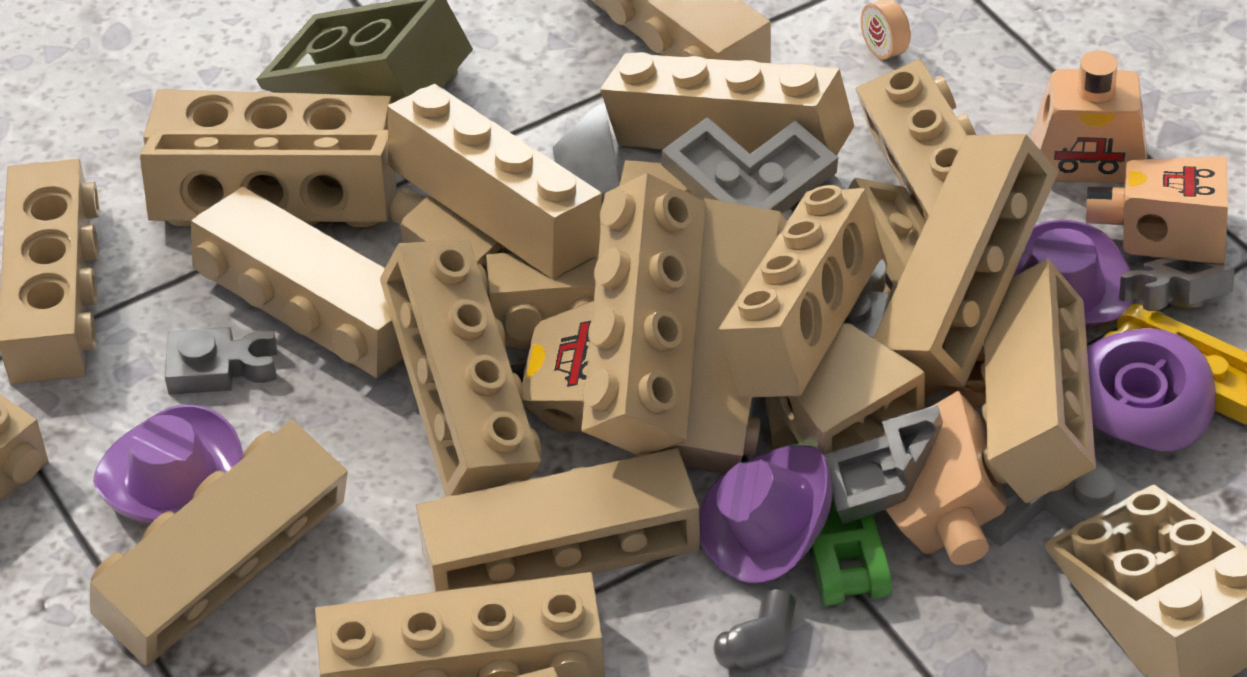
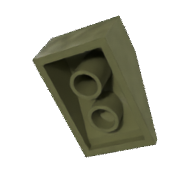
[256,0,473,103]

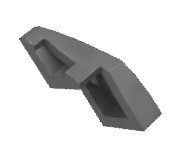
[553,104,620,203]
[824,405,943,524]

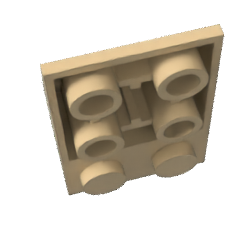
[1045,484,1247,677]

